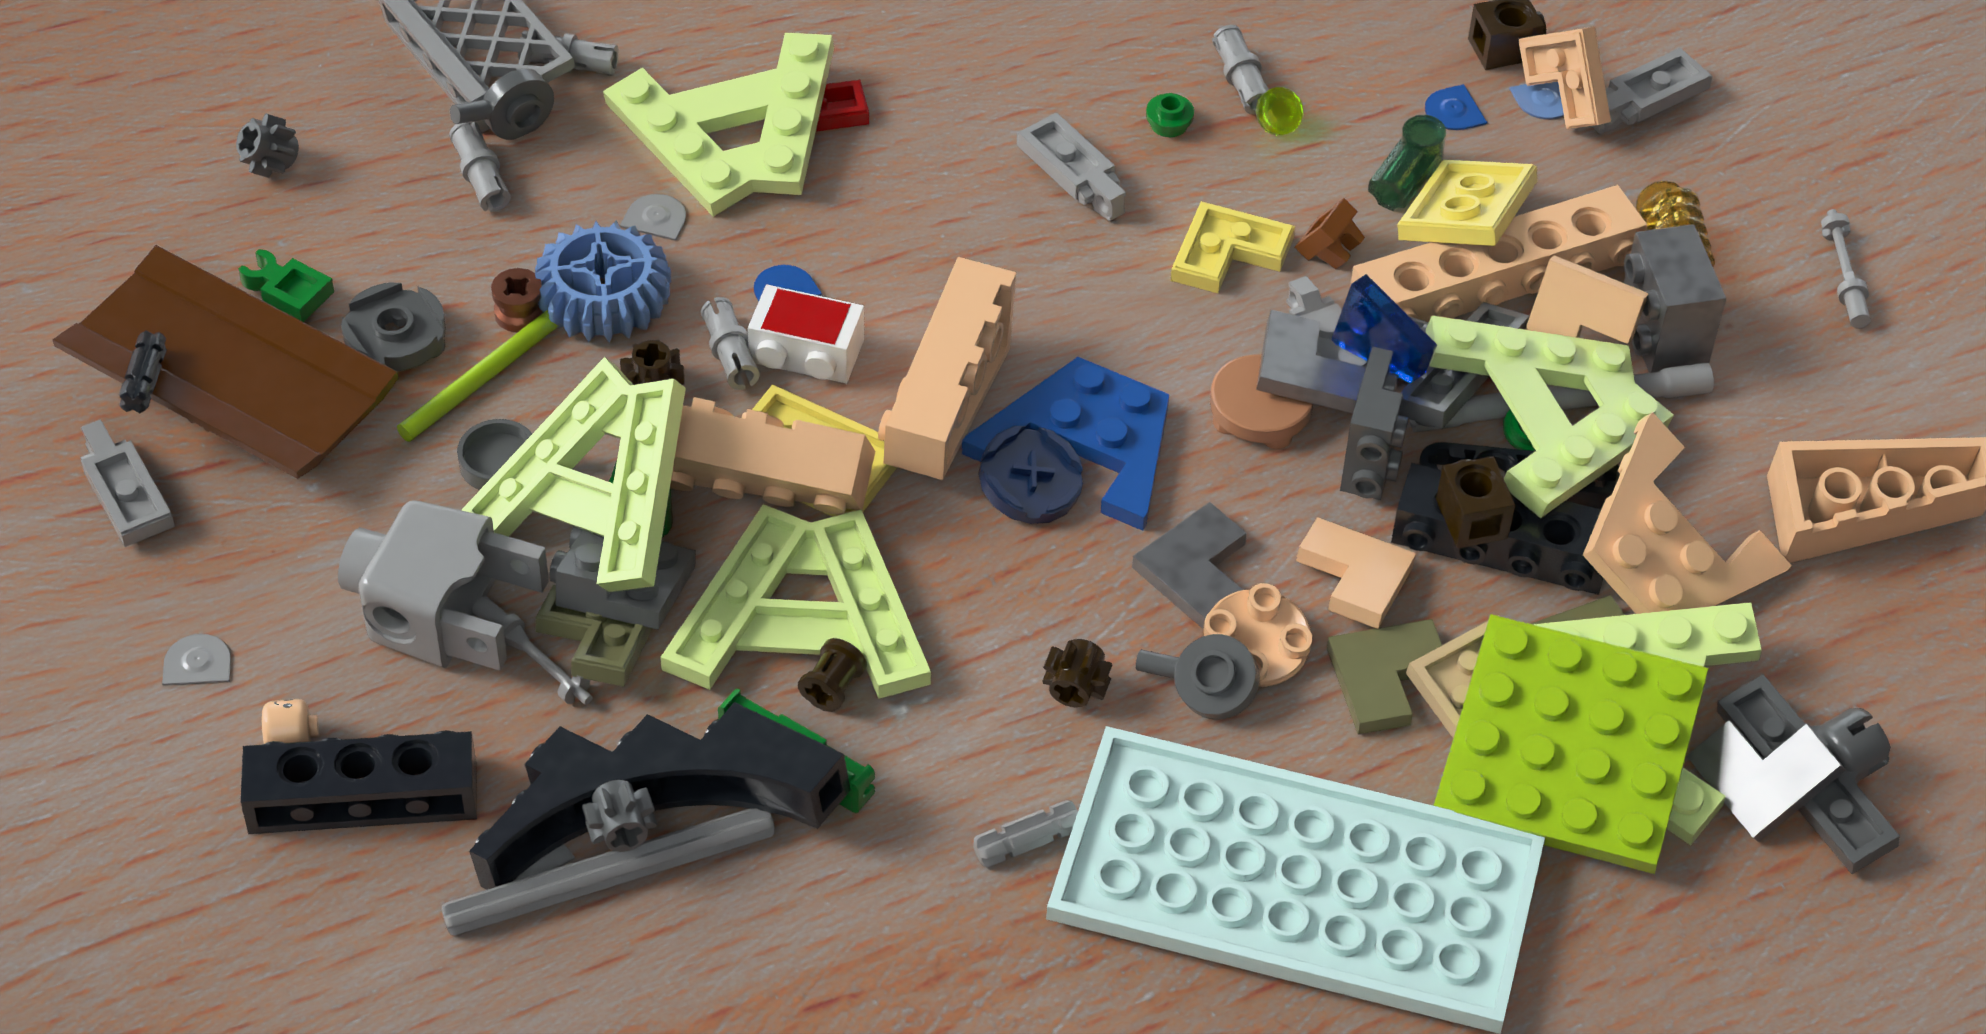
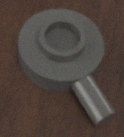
[450,69,554,140]
[457,419,532,490]
[1136,634,1260,720]

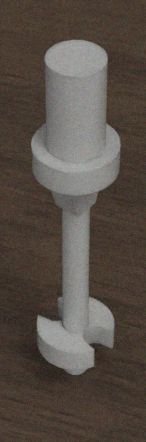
[1821,209,1871,328]
[472,596,593,705]

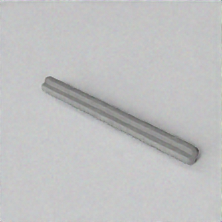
[442,808,774,935]

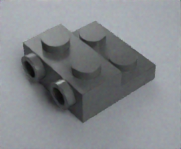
[1340,347,1409,500]
[549,526,696,630]

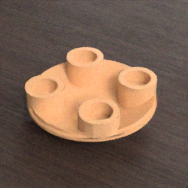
[1203,583,1312,687]

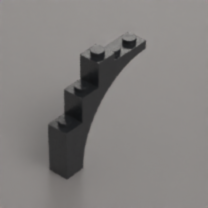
[469,702,851,890]

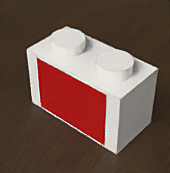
[748,284,864,384]

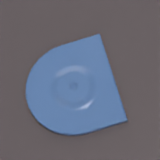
[1510,82,1564,119]

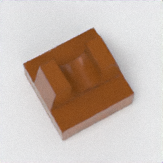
[1294,198,1365,269]

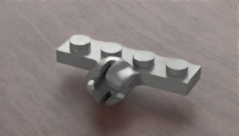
[1386,302,1530,429]
[1717,674,1900,874]

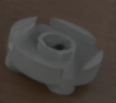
[341,282,446,371]

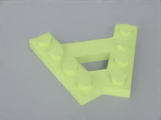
[603,33,834,217]
[1426,316,1674,518]
[462,357,686,592]
[661,504,931,699]
[1533,602,1761,845]

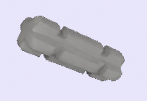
[973,800,1078,867]

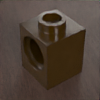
[1468,0,1547,70]
[1436,456,1515,548]

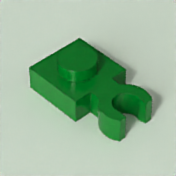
[238,249,335,322]

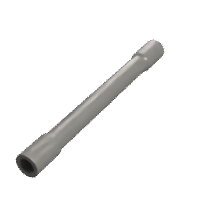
[1409,363,1714,432]

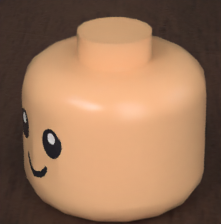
[262,699,319,744]

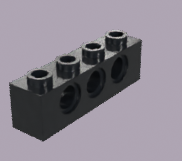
[1391,463,1603,595]
[240,730,477,834]

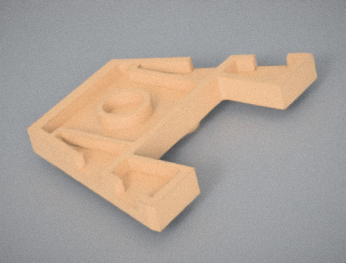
[1583,412,1792,614]

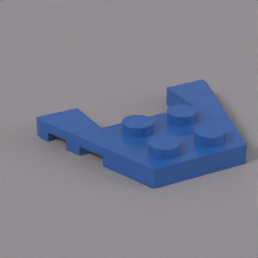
[962,357,1169,531]

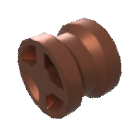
[491,268,543,333]

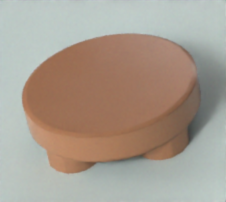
[1210,354,1313,449]

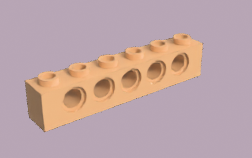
[1348,185,1647,342]

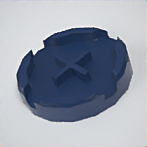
[978,426,1083,524]

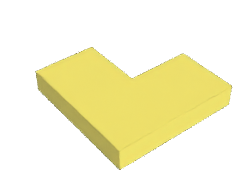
[1170,201,1295,293]

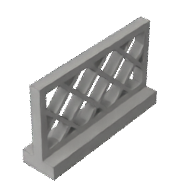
[378,0,575,133]

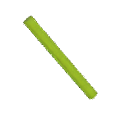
[397,310,559,442]

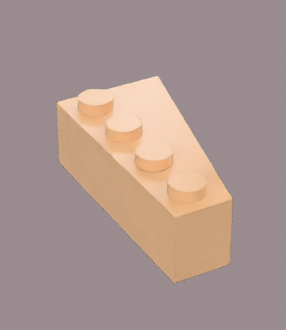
[878,257,1016,480]
[670,397,876,515]
[1767,437,1986,563]

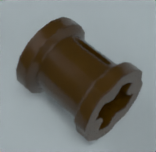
[798,638,867,712]

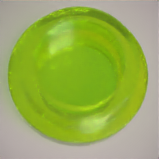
[1256,87,1303,136]

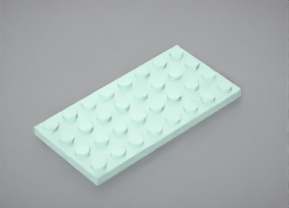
[1046,726,1545,1034]

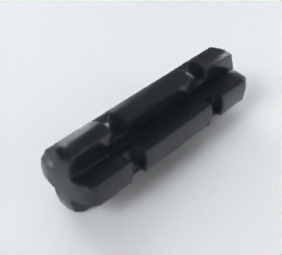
[119,330,167,414]

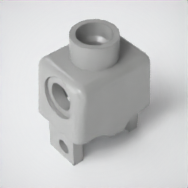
[338,500,549,671]

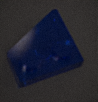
[1331,274,1437,383]

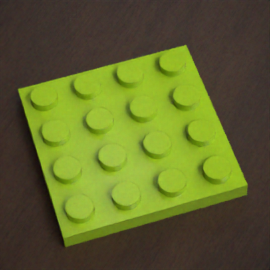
[1433,614,1708,874]

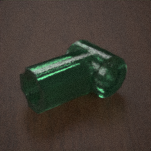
[1368,115,1446,211]

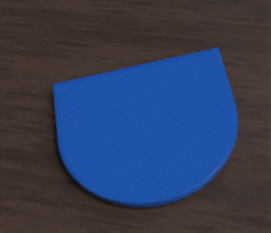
[1425,84,1487,130]
[754,265,822,301]

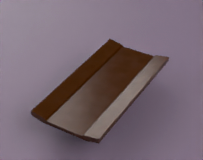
[52,245,398,479]

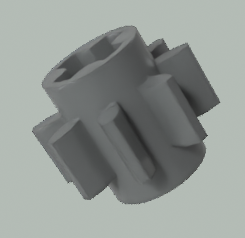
[236,113,299,178]
[582,780,657,852]

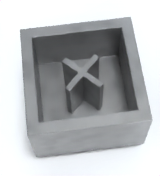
[1624,224,1726,373]

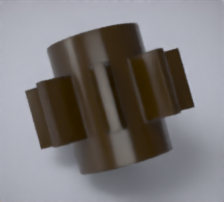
[620,340,685,385]
[1042,639,1112,708]

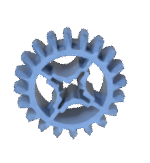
[535,220,671,343]

